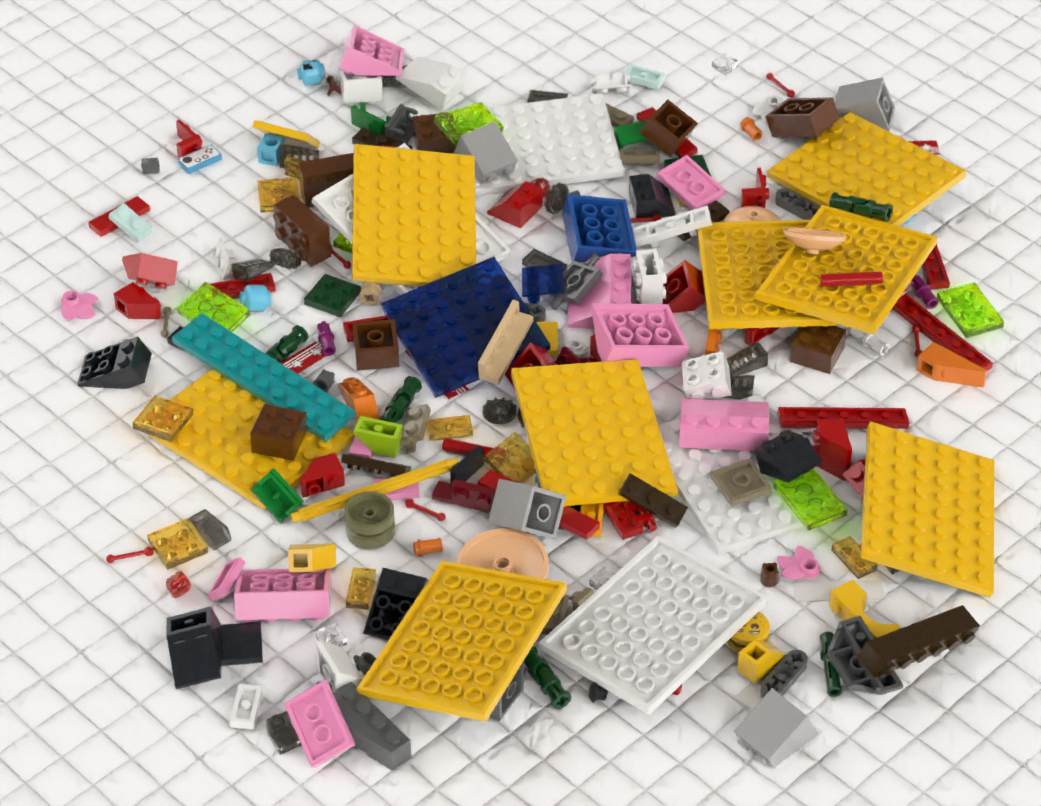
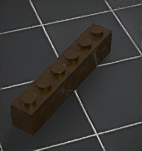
[857,605,980,678]

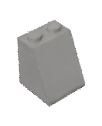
[835,77,895,131]
[454,121,518,184]
[488,479,566,540]
[734,688,818,768]

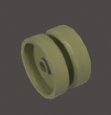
[345,491,395,549]

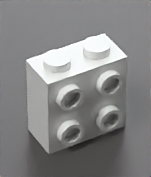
[632,249,667,304]
[682,351,732,400]

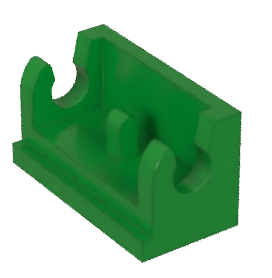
[351,102,391,135]
[614,120,653,151]
[250,468,304,523]

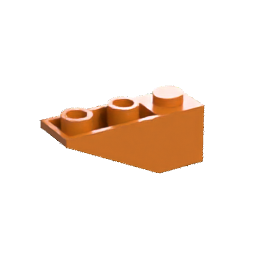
[917,342,987,387]
[337,377,379,422]

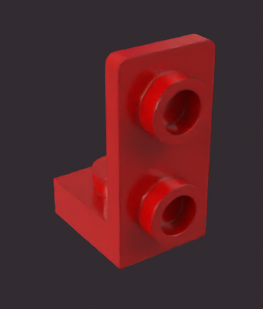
[176,119,202,158]
[740,168,769,208]

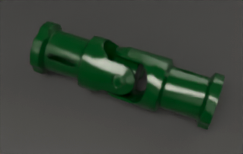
[829,192,893,222]
[265,325,308,363]
[378,376,422,423]
[524,646,572,709]

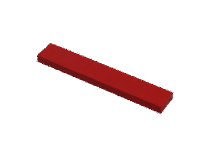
[892,294,993,371]
[777,407,910,429]
[477,470,600,540]

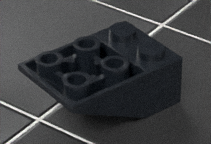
[77,336,152,389]
[363,568,428,640]
[166,606,221,690]

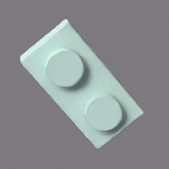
[625,64,665,90]
[109,203,153,243]

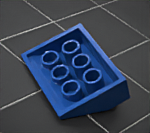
[562,194,637,262]

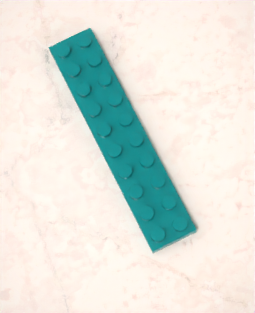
[172,313,356,442]

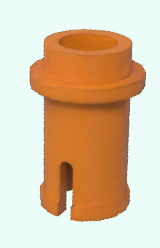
[740,117,763,141]
[413,538,443,557]

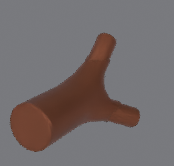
[326,75,342,96]

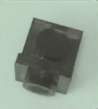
[266,711,302,755]

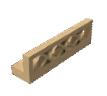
[478,300,533,385]

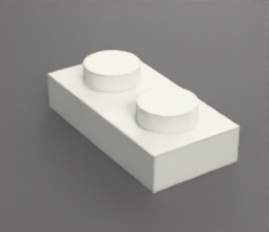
[230,684,263,729]

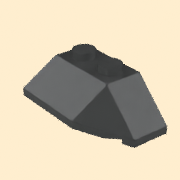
[827,616,904,695]

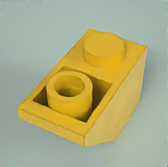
[288,543,336,572]
[737,640,786,684]

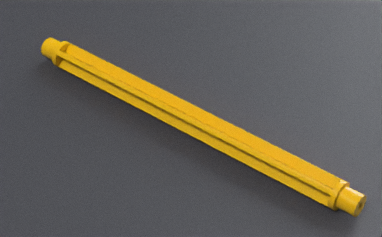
[290,458,459,523]

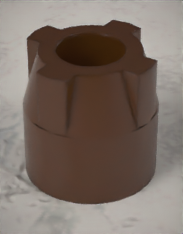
[760,562,779,587]

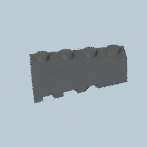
[333,682,411,770]

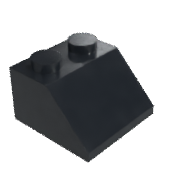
[629,174,676,218]
[754,430,822,483]

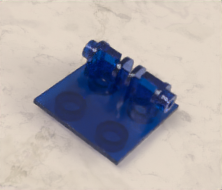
[522,263,564,304]

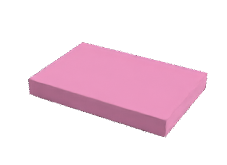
[656,155,726,210]
[284,680,356,768]

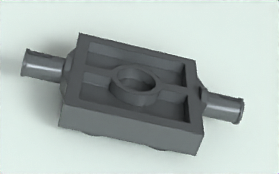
[548,253,603,310]

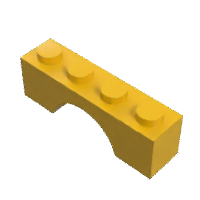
[829,579,901,638]

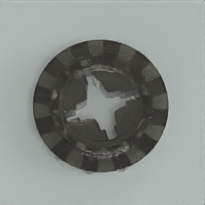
[544,183,569,214]
[269,248,302,270]
[482,397,517,424]

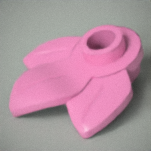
[61,290,99,321]
[777,545,820,580]

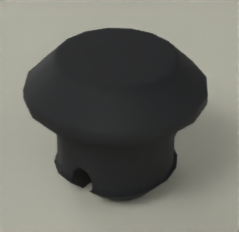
[589,682,608,703]

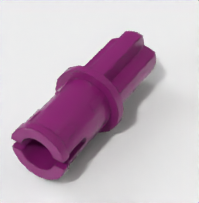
[911,274,939,309]
[317,321,336,356]

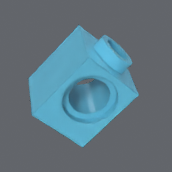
[257,133,285,167]

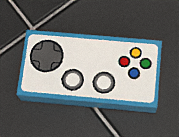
[178,144,222,174]

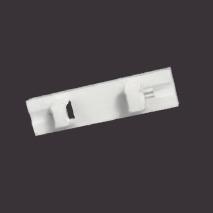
[632,206,712,248]

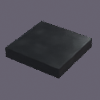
[221,622,263,666]

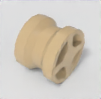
[359,282,382,306]

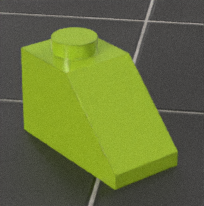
[354,416,402,458]

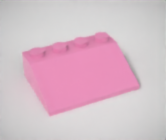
[340,25,405,76]
[567,254,631,328]
[591,303,689,367]
[679,398,769,451]
[234,568,331,622]

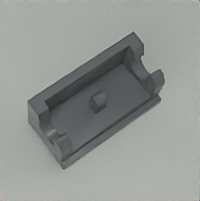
[385,104,418,144]

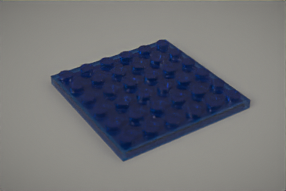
[381,257,551,398]

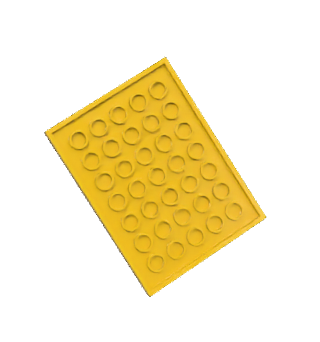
[766,112,966,226]
[352,144,477,292]
[755,205,937,334]
[697,220,837,330]
[511,359,678,506]
[138,369,355,510]
[861,421,994,598]
[356,561,567,722]

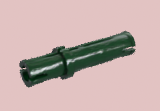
[819,632,842,697]

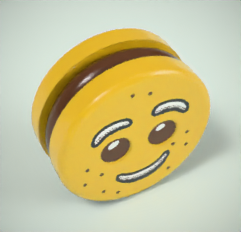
[727,612,770,652]

